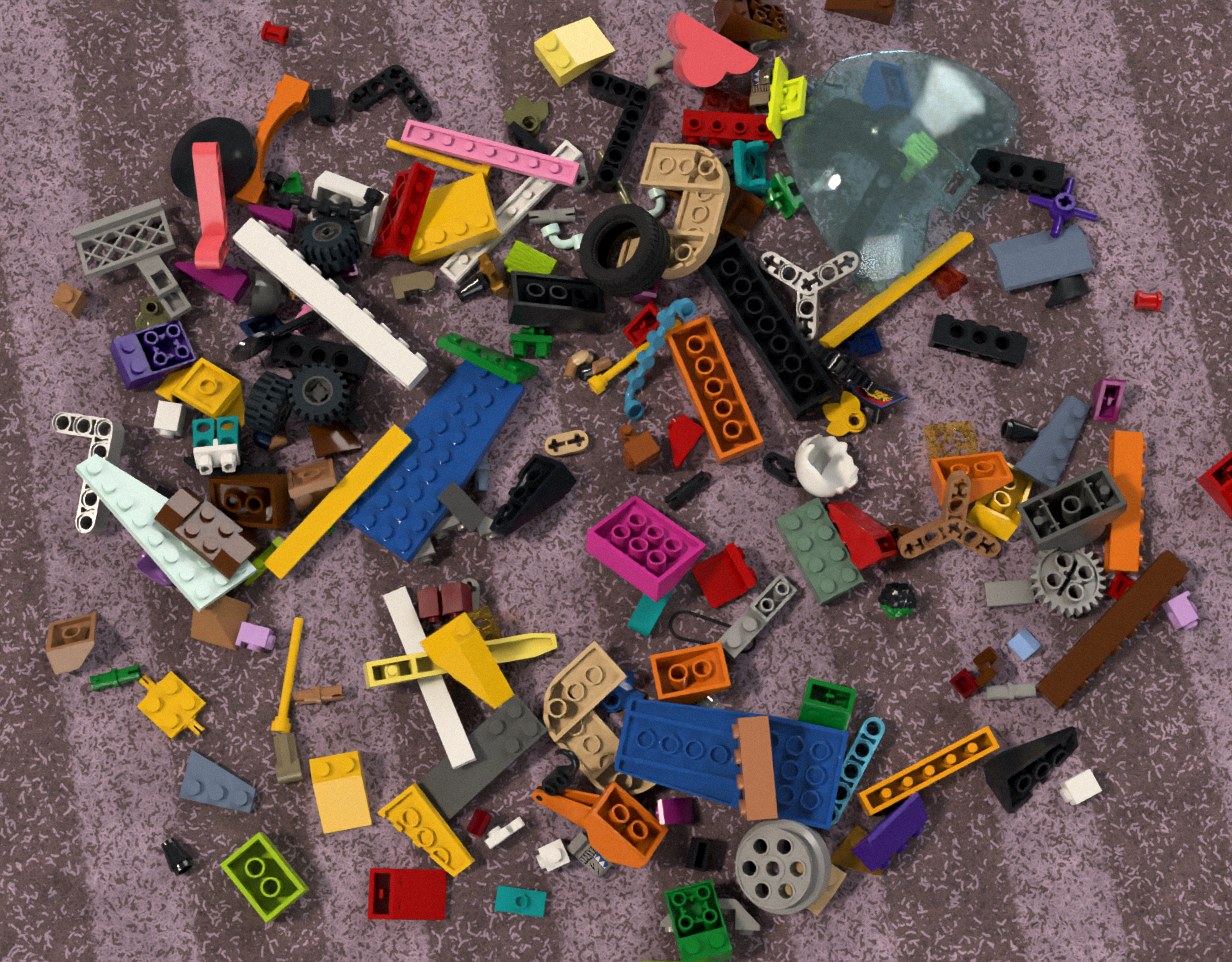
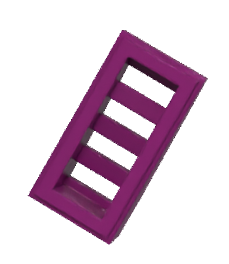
[248,204,297,235]

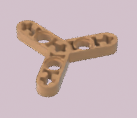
[897,470,1001,559]

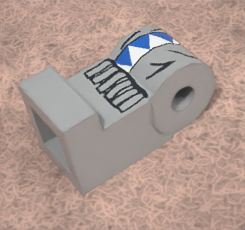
[566,832,613,879]

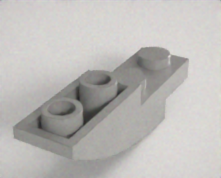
[125,237,193,321]
[717,574,797,661]

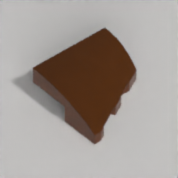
[308,420,362,459]

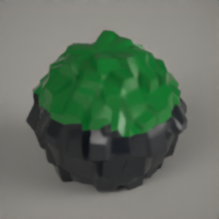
[878,582,918,619]

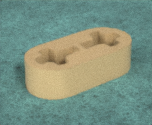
[545,430,588,458]

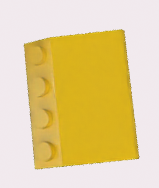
[409,172,503,266]

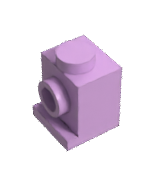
[1162,591,1199,630]
[235,621,276,652]

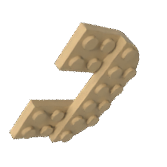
[616,142,730,280]
[543,641,656,795]

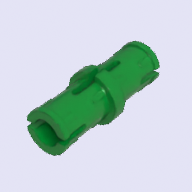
[90,664,142,691]

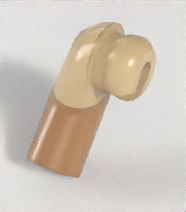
[563,350,593,379]

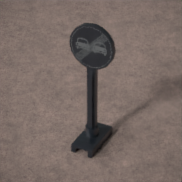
[230,274,362,362]

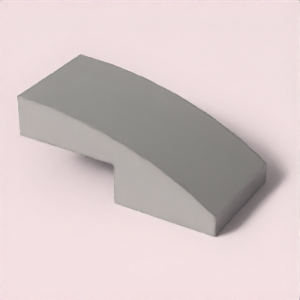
[984,579,1035,608]

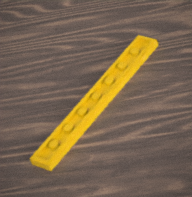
[819,232,974,348]
[263,424,412,580]

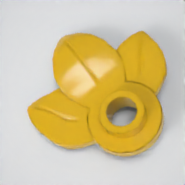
[822,391,867,436]

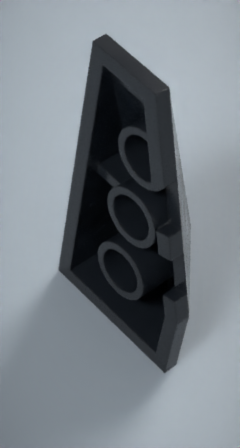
[489,453,577,537]
[983,726,1078,814]

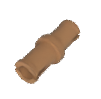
[294,684,345,706]

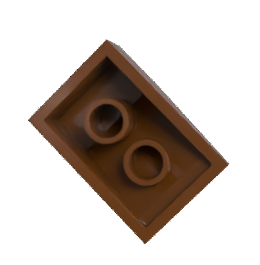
[824,0,896,26]
[209,473,290,529]

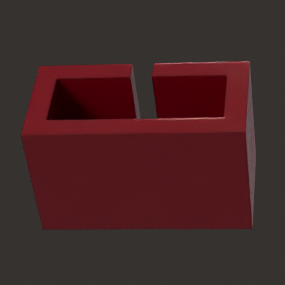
[417,582,473,624]

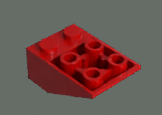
[1196,450,1232,520]
[827,501,900,570]
[367,868,447,920]

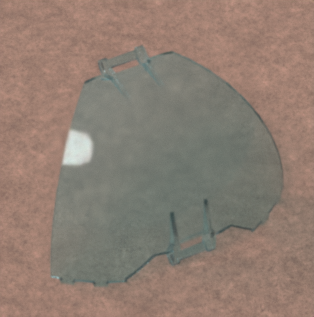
[781,50,1019,296]

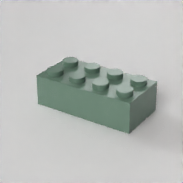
[774,497,864,606]

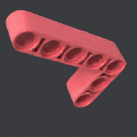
[192,142,230,269]

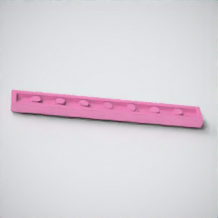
[401,119,581,188]

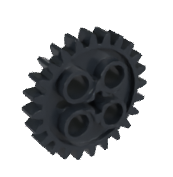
[811,341,879,395]

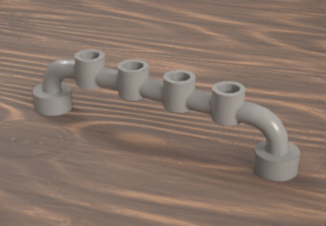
[645,36,768,93]

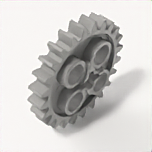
[1027,546,1106,618]

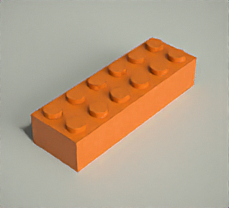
[664,315,764,465]

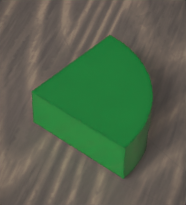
[281,171,304,196]

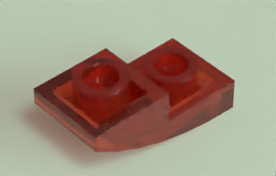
[699,87,750,114]

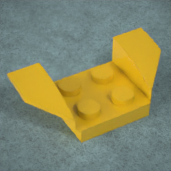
[155,357,245,430]

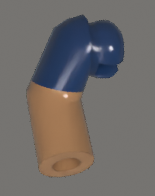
[253,430,289,451]

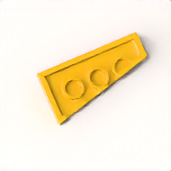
[377,782,475,877]

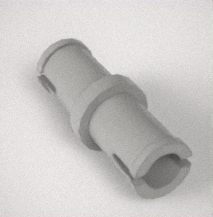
[528,207,575,225]
[985,682,1036,701]

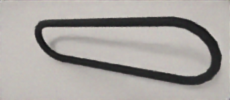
[669,610,756,653]

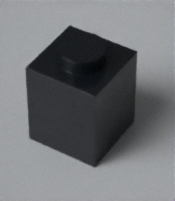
[308,88,336,126]

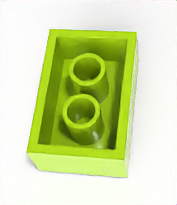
[220,832,310,923]

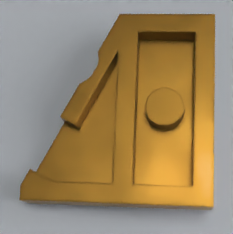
[478,252,509,300]
[830,825,895,876]

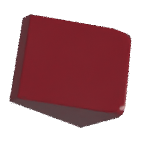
[466,809,492,837]

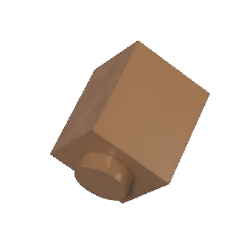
[51,282,89,319]

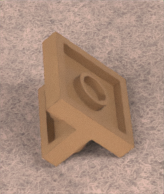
[287,457,339,510]

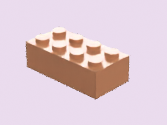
[732,716,778,821]

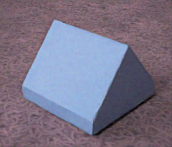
[1007,627,1041,661]

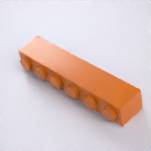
[1104,430,1146,575]

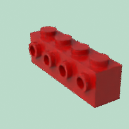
[681,109,774,150]

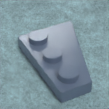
[179,749,257,813]

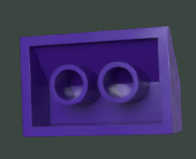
[852,791,928,872]

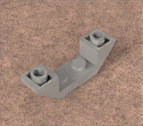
[412,516,500,565]
[660,898,760,935]

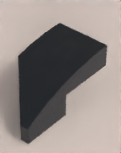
[1045,274,1089,308]

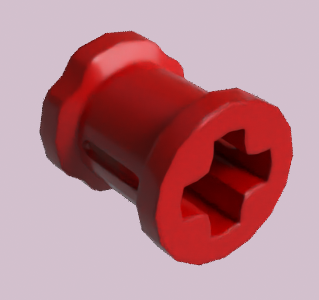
[261,21,290,46]
[1134,290,1162,312]

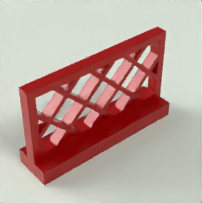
[370,162,436,259]

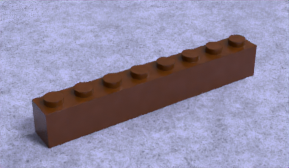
[1035,550,1190,709]

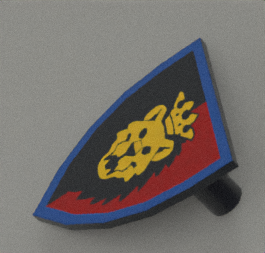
[850,384,907,424]

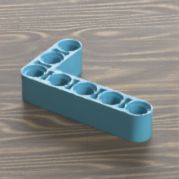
[831,717,885,826]

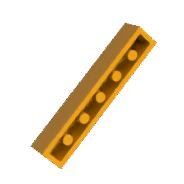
[855,726,1000,816]

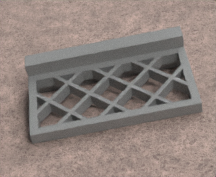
[71,199,176,280]

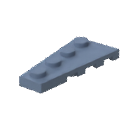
[1013,396,1090,489]

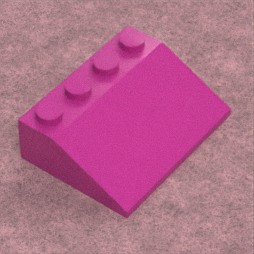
[586,495,706,602]

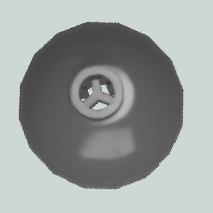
[248,271,286,318]

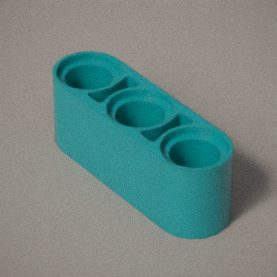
[627,584,677,638]

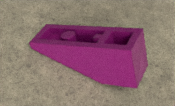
[174,262,251,306]

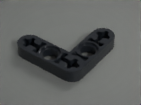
[348,65,432,122]

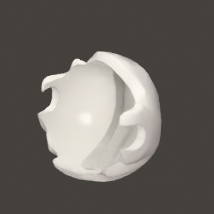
[795,434,859,498]

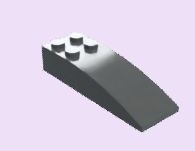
[417,694,548,823]

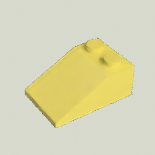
[534,17,616,88]

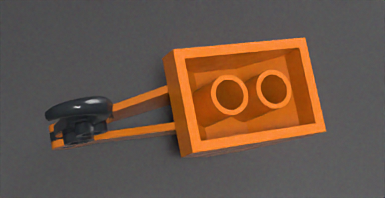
[532,748,669,869]

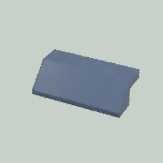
[989,224,1093,291]

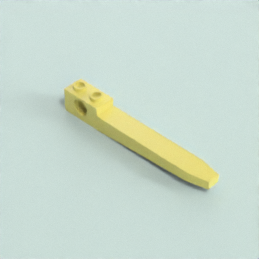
[363,633,558,689]

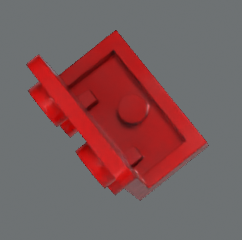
[692,542,757,609]

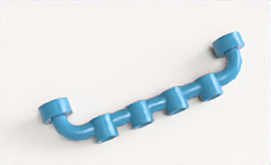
[624,298,697,420]

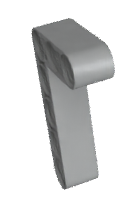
[52,412,125,535]

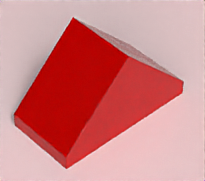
[623,302,660,349]

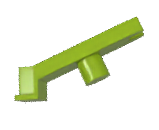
[244,536,284,586]

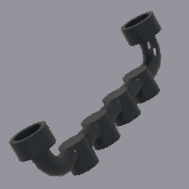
[264,171,384,221]

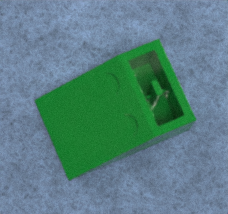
[797,678,857,731]
[664,879,733,962]

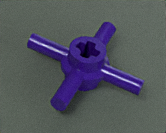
[1028,178,1098,238]

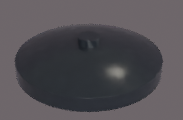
[170,117,258,203]

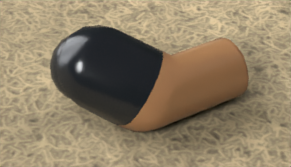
[578,357,612,381]

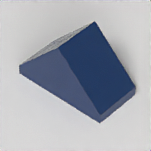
[239,314,284,338]

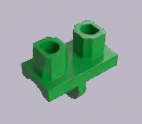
[765,172,805,220]
[510,326,553,360]

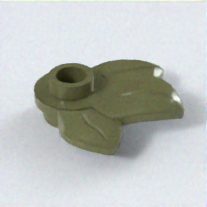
[504,95,548,136]
[135,296,182,331]

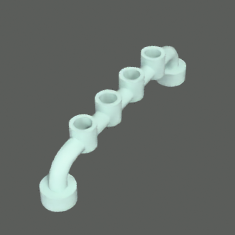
[541,188,668,252]

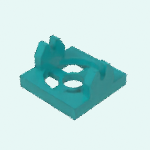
[733,140,771,197]

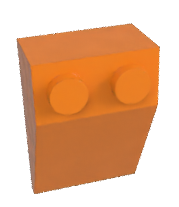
[931,451,1013,509]
[650,642,731,705]

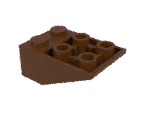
[713,0,790,42]

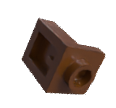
[973,646,1006,687]

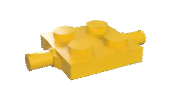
[136,671,206,740]

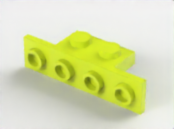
[766,57,807,139]

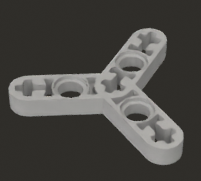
[760,251,861,343]

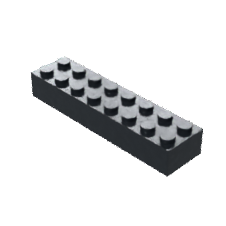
[698,236,837,421]

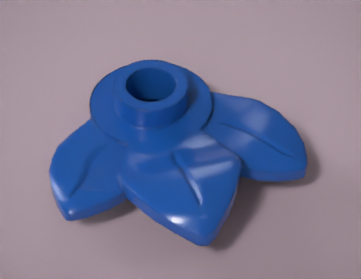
[599,671,644,713]

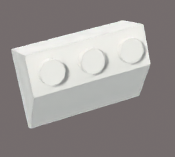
[307,170,389,244]

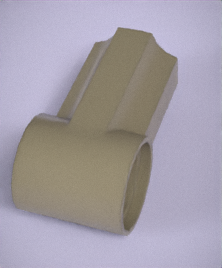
[273,733,304,784]

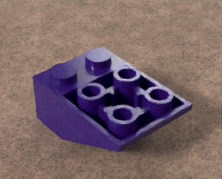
[109,319,197,391]

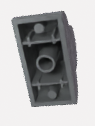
[1016,465,1128,551]

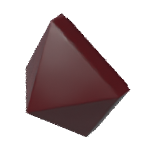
[949,668,980,699]

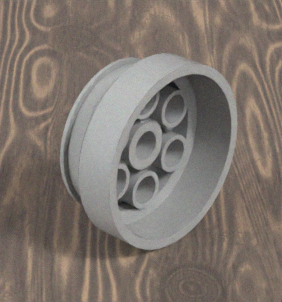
[735,818,831,915]

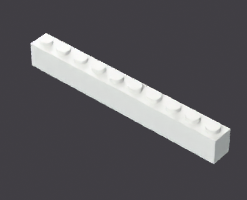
[232,217,429,391]

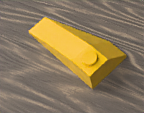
[420,612,514,709]

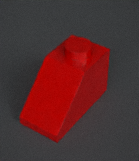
[667,413,705,471]

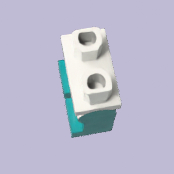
[192,416,242,475]

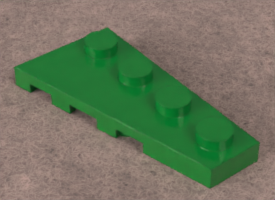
[437,333,539,384]

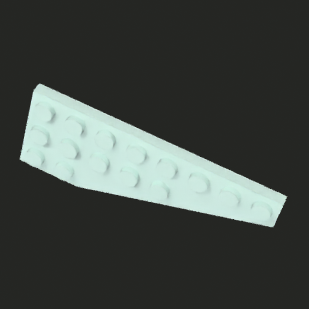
[75,454,256,612]

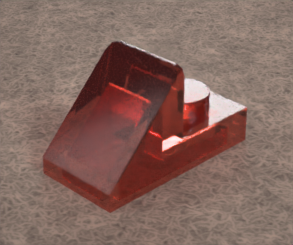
[926,263,969,300]

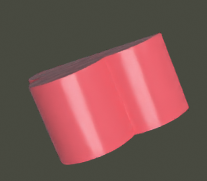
[667,12,759,88]

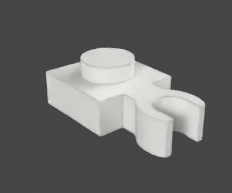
[485,817,525,849]

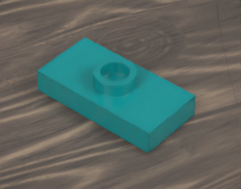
[494,885,547,917]

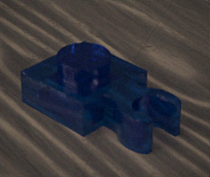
[838,328,882,358]

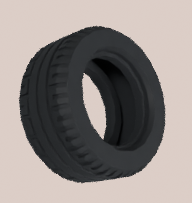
[579,204,671,298]

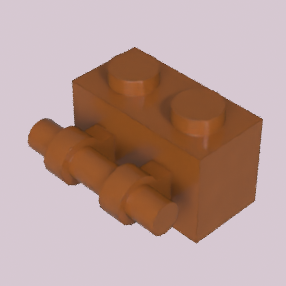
[620,424,660,474]

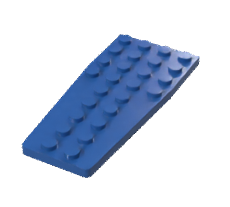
[341,360,526,564]
[614,698,849,830]

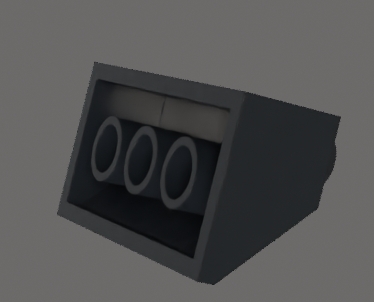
[507,270,606,333]

